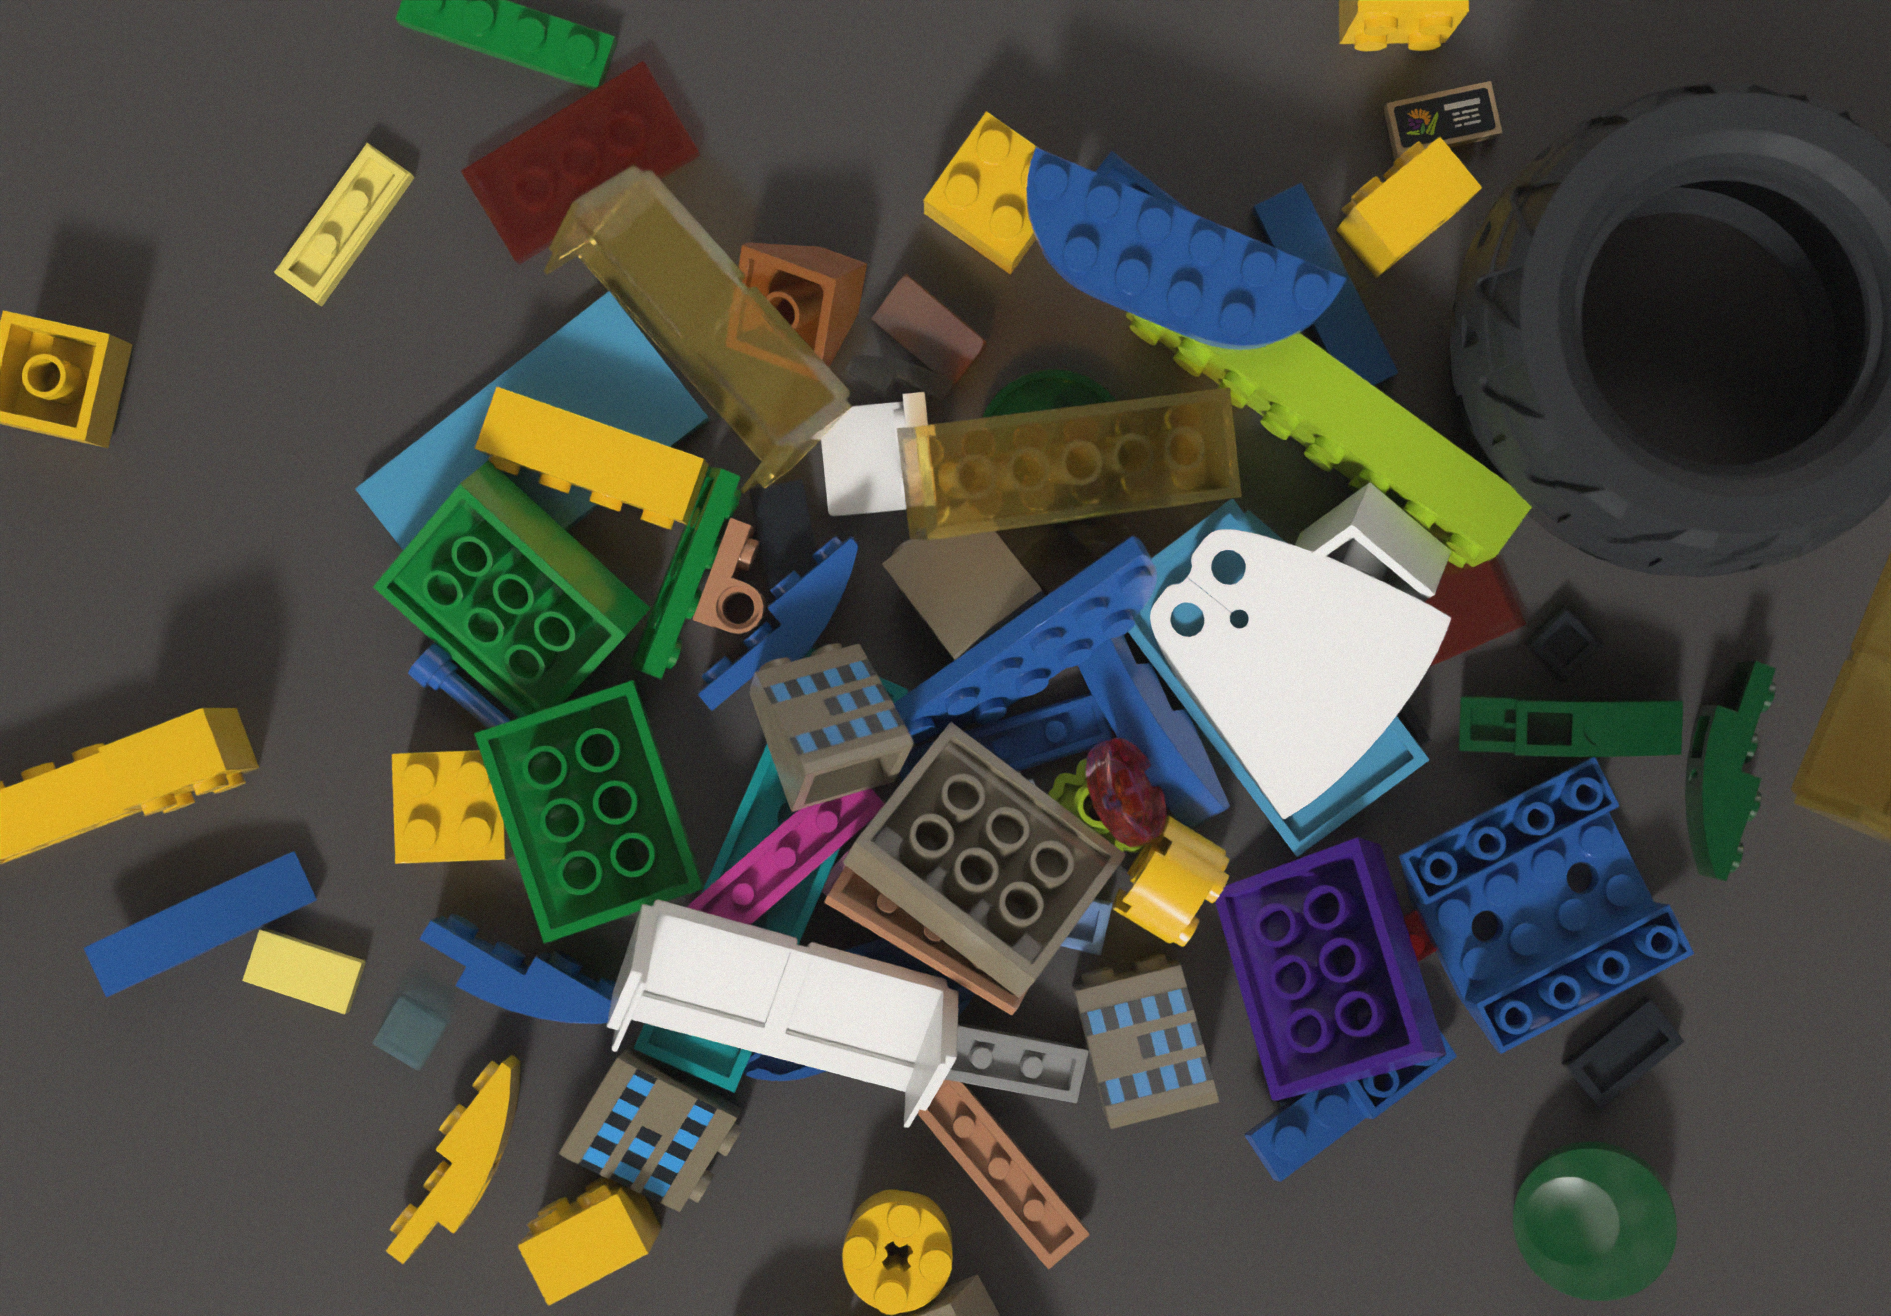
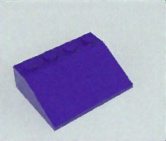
[1215,837,1446,1101]

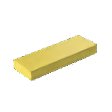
[274,142,415,306]

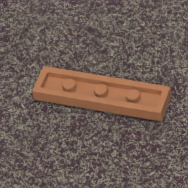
[824,866,1029,1015]
[917,1079,1090,1270]

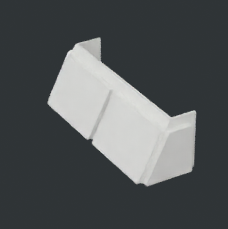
[607,900,959,1128]

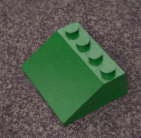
[373,460,651,718]
[474,680,705,943]

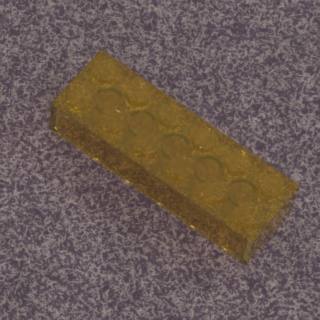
[896,387,1241,540]

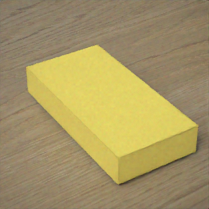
[242,928,366,1015]

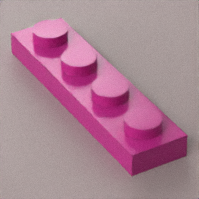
[686,789,885,925]

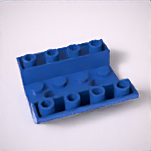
[1399,757,1694,1054]

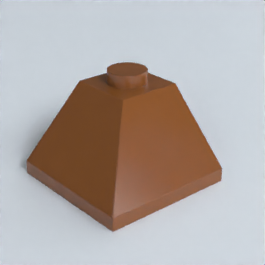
[727,242,867,380]

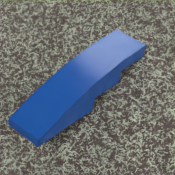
[1078,635,1230,830]
[83,851,317,998]

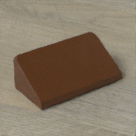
[871,273,987,389]

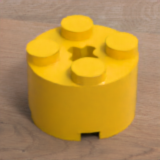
[1112,816,1230,947]
[842,1189,953,1315]

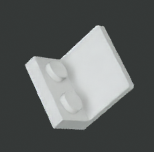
[819,392,936,517]

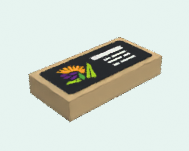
[1383,81,1503,160]

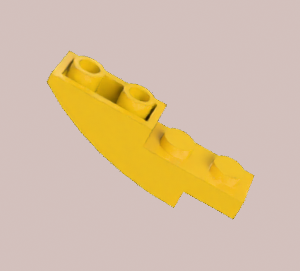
[386,1055,521,1264]

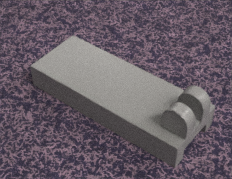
[945,1023,1089,1103]

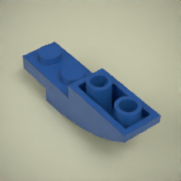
[698,535,858,711]
[420,914,616,1024]
[1244,1028,1457,1182]

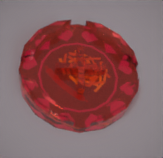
[1085,738,1167,847]

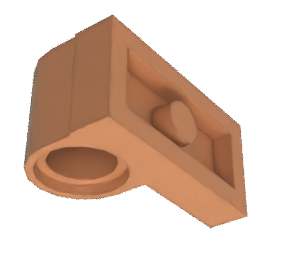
[693,518,768,635]

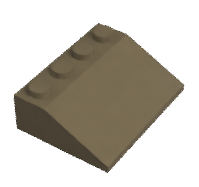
[843,722,1126,998]

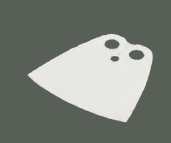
[1150,529,1451,820]

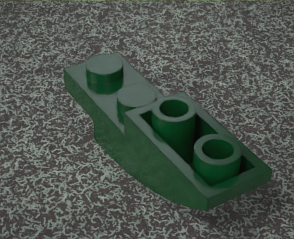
[1685,661,1776,882]
[1459,695,1683,757]

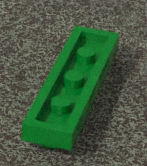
[395,0,618,92]
[630,467,741,679]

